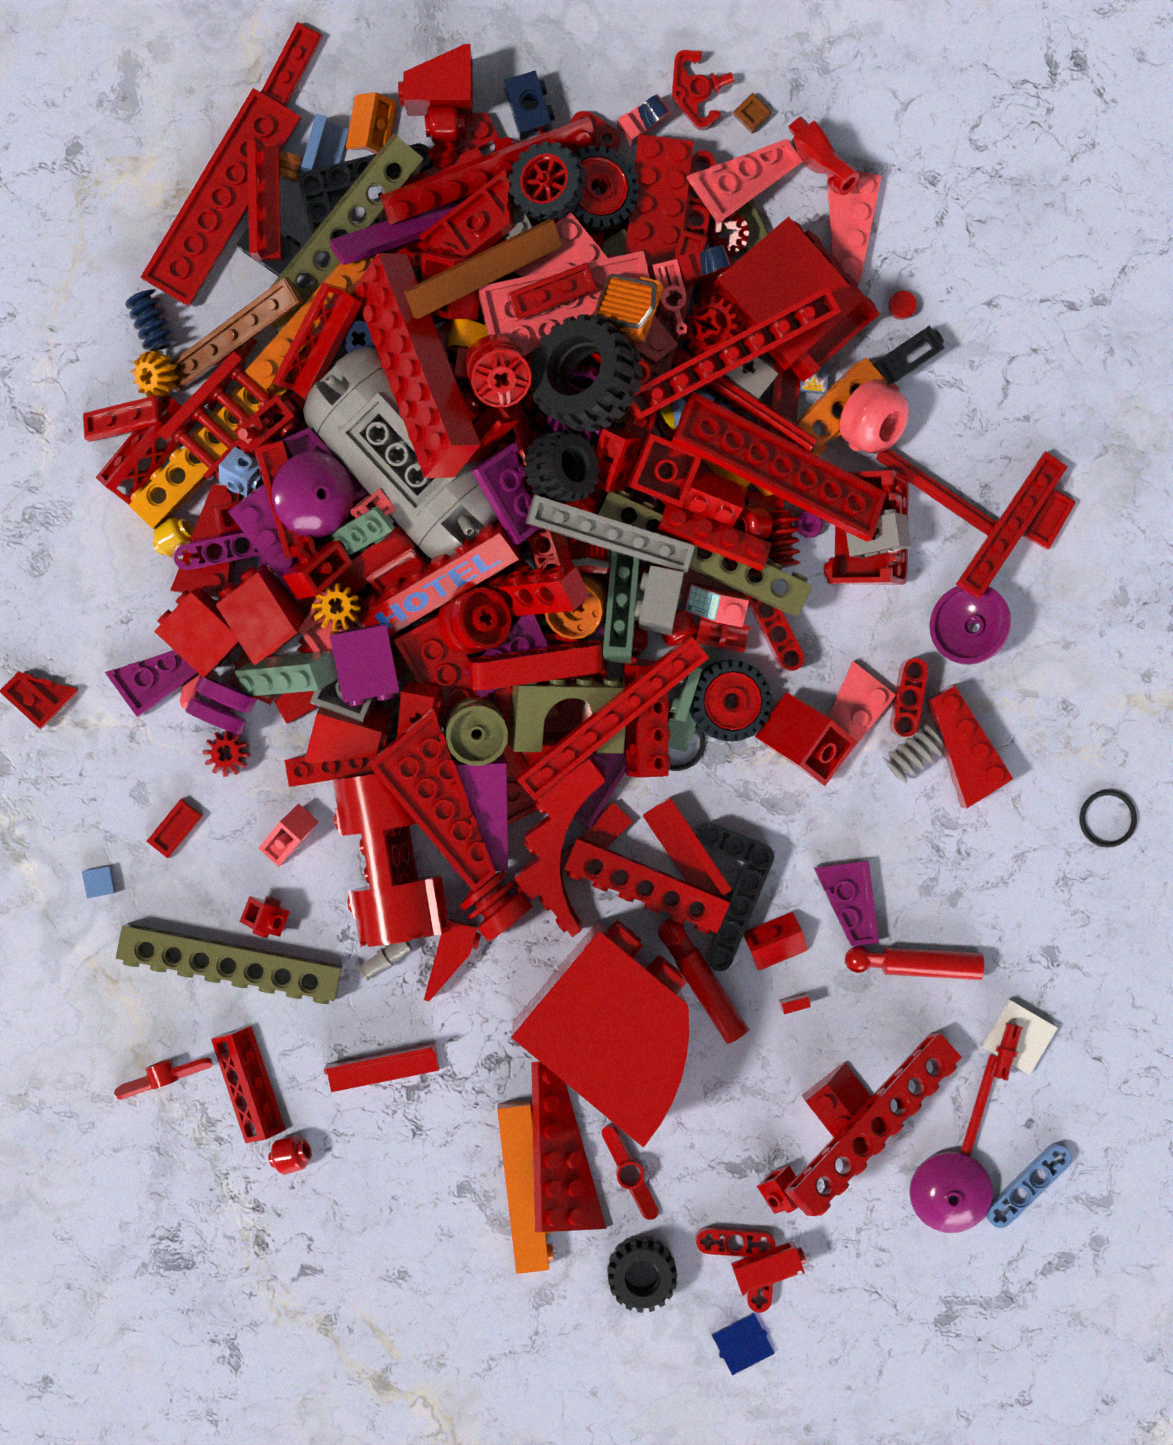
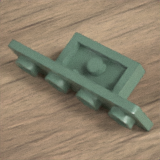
[315,506,394,556]
[668,640,719,752]

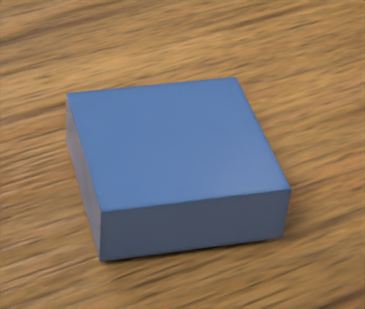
[82,866,116,898]

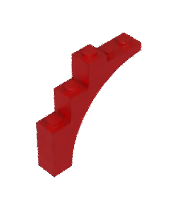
[514,754,607,937]

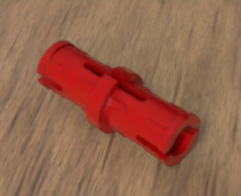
[991,1022,1023,1081]

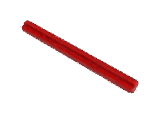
[673,349,817,452]
[876,449,996,535]

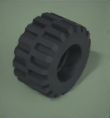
[524,429,600,504]
[607,1235,677,1313]

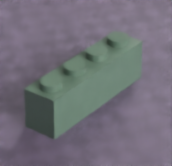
[603,551,640,663]
[235,651,338,696]

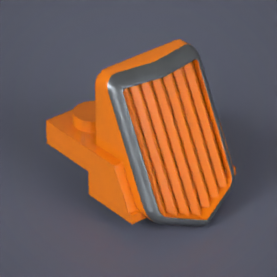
[594,274,664,344]

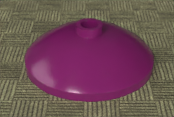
[271,452,354,538]
[930,586,1011,665]
[910,1152,993,1233]

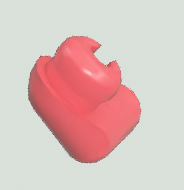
[179,674,207,709]

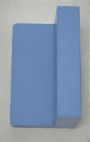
[301,113,349,182]

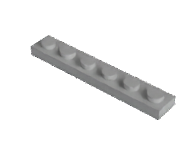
[526,495,695,573]

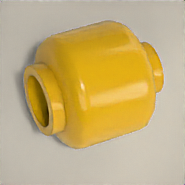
[153,517,194,558]

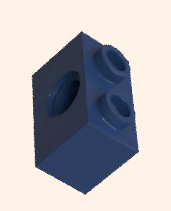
[504,70,555,140]

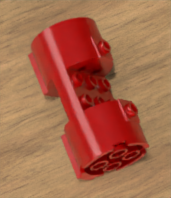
[333,773,450,947]

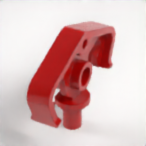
[672,50,734,130]

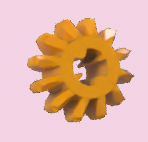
[130,350,179,398]
[312,583,361,633]

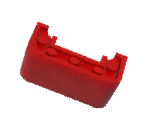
[824,470,909,585]

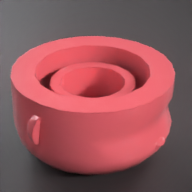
[840,380,909,454]

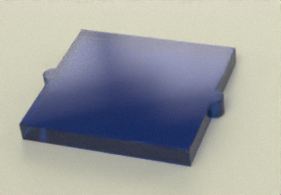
[711,1312,775,1376]

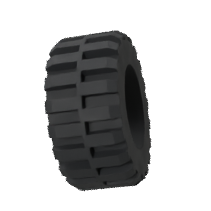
[529,314,642,432]

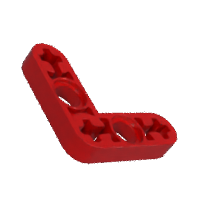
[695,1226,776,1313]

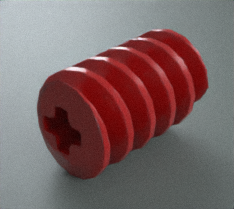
[767,510,801,568]

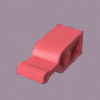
[650,259,687,339]

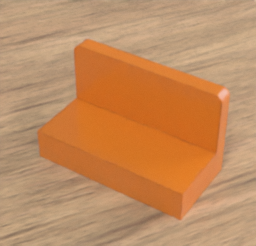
[346,92,397,154]

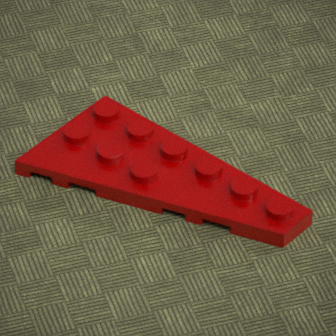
[367,709,496,892]
[531,1062,607,1232]

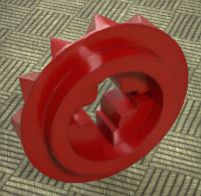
[707,212,749,256]

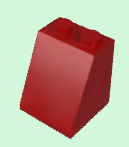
[398,44,473,116]
[216,564,307,665]
[154,588,240,678]
[755,692,857,786]
[304,704,394,763]

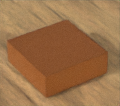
[733,93,772,134]

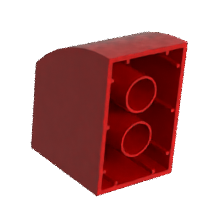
[511,918,689,1148]

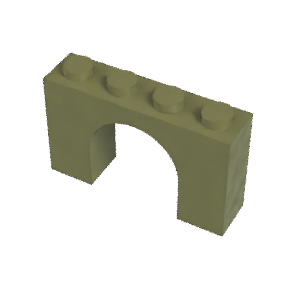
[509,677,626,753]

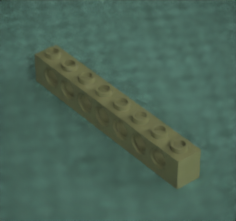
[270,133,423,332]
[598,491,813,617]
[115,923,343,1004]

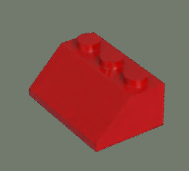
[801,1062,879,1152]

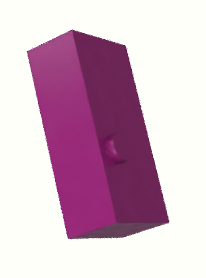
[451,755,508,873]

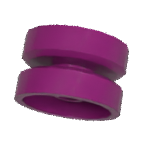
[185,675,257,735]

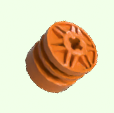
[545,572,608,639]

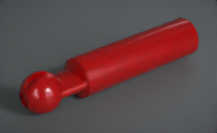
[658,919,750,1044]
[845,946,984,980]

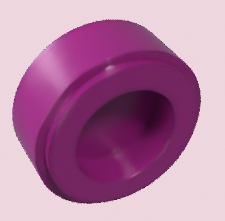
[795,511,823,538]

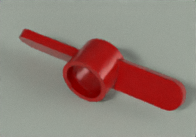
[114,1058,213,1100]
[602,1125,658,1220]

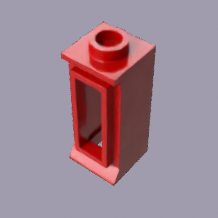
[731,1241,807,1296]

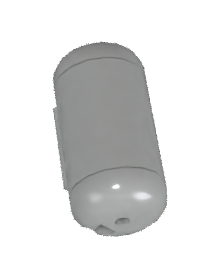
[303,346,500,559]

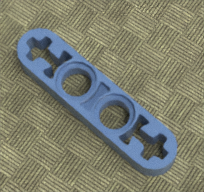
[986,1143,1072,1228]

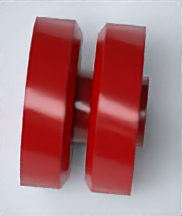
[438,587,511,655]

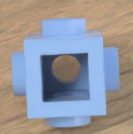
[219,447,263,497]

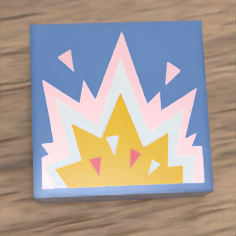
[799,365,829,394]

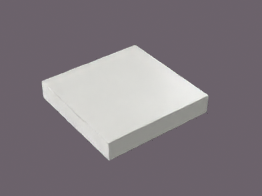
[981,999,1057,1075]

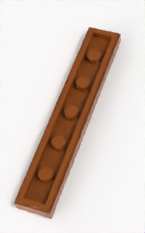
[404,219,562,319]
[171,277,303,392]

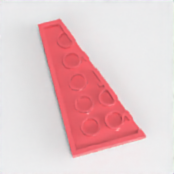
[477,251,650,356]

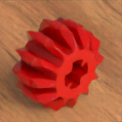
[203,730,251,777]

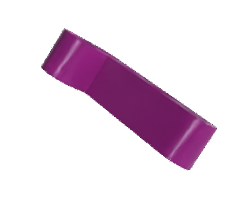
[172,530,279,580]

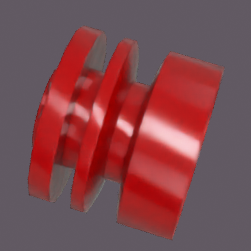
[465,335,531,407]
[459,871,533,942]

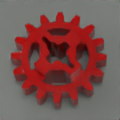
[684,296,743,355]

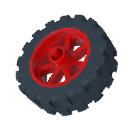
[509,141,587,221]

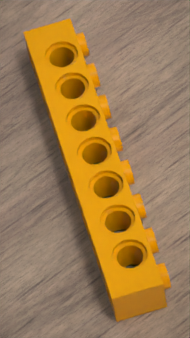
[128,369,295,529]

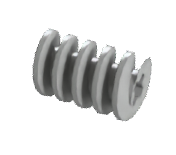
[882,724,943,783]

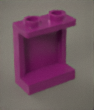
[329,623,399,706]

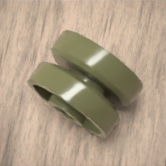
[445,697,508,766]

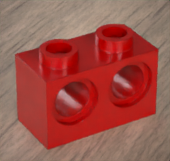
[594,427,642,492]

